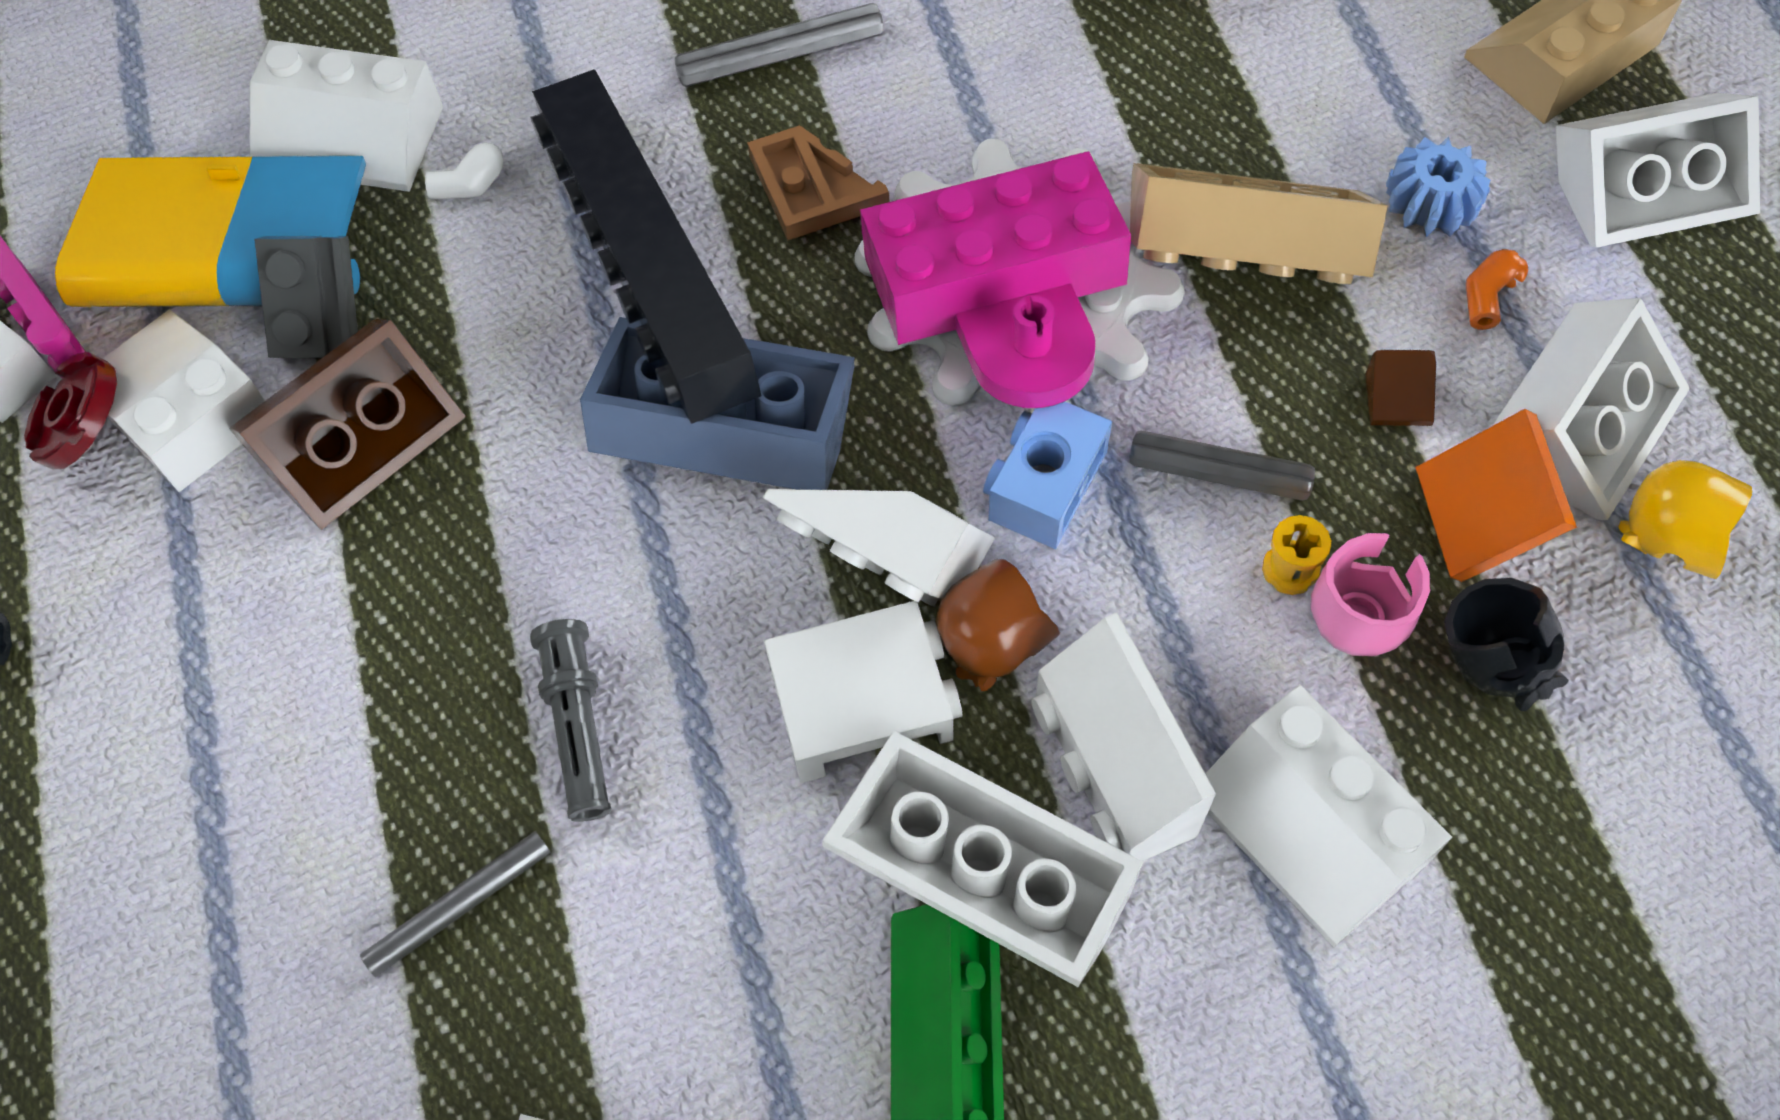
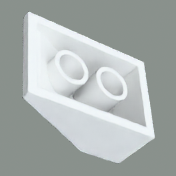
[102,309,265,492]

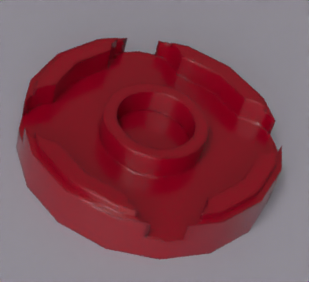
[24,352,117,470]

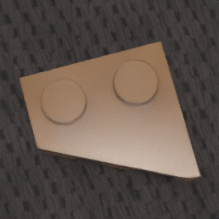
[747,125,890,240]

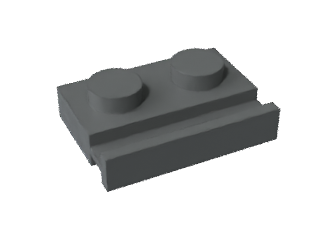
[254,236,358,358]

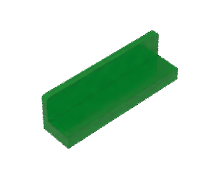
[891,904,1004,1120]

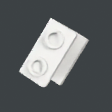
[764,601,962,783]

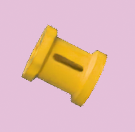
[1262,515,1332,595]

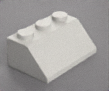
[250,40,443,192]
[1556,93,1760,247]
[1493,298,1690,520]
[1031,613,1216,861]
[1205,684,1452,948]

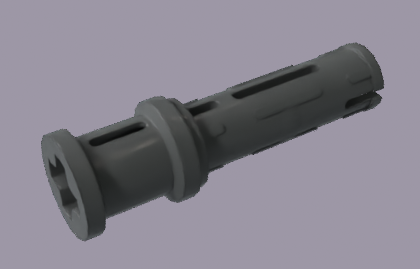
[530,619,612,822]

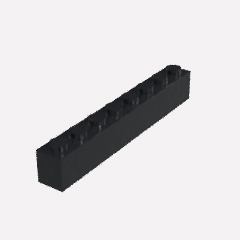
[530,69,762,424]

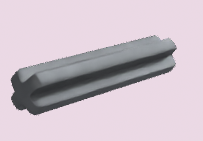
[1129,430,1315,501]

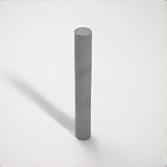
[360,831,551,977]

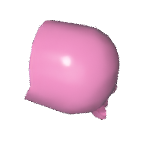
[1311,533,1430,656]

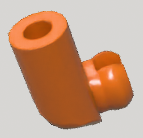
[1465,249,1529,330]

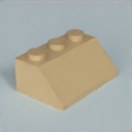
[1464,0,1682,124]

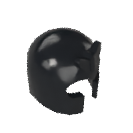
[1444,578,1569,712]

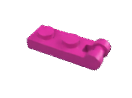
[0,236,86,378]

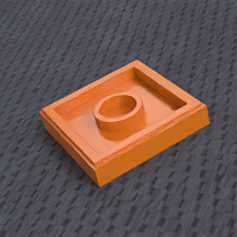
[1415,409,1577,582]

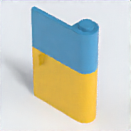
[55,156,366,307]

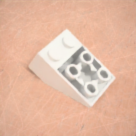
[762,489,995,606]

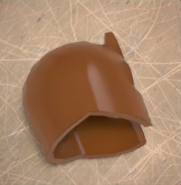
[936,559,1060,692]

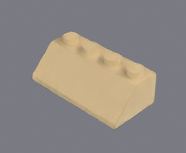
[1130,163,1388,284]

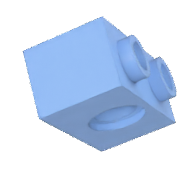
[983,401,1112,549]

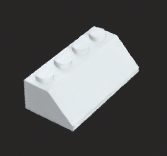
[822,731,1143,987]

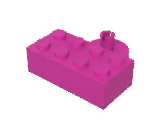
[860,151,1131,408]

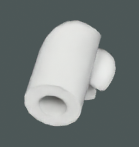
[425,142,503,200]

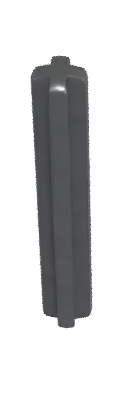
[675,3,883,87]

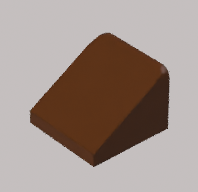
[1365,350,1436,426]

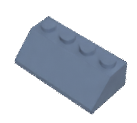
[580,317,855,490]

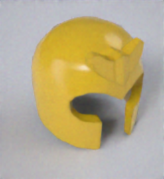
[1618,460,1752,579]

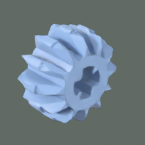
[1386,136,1491,237]

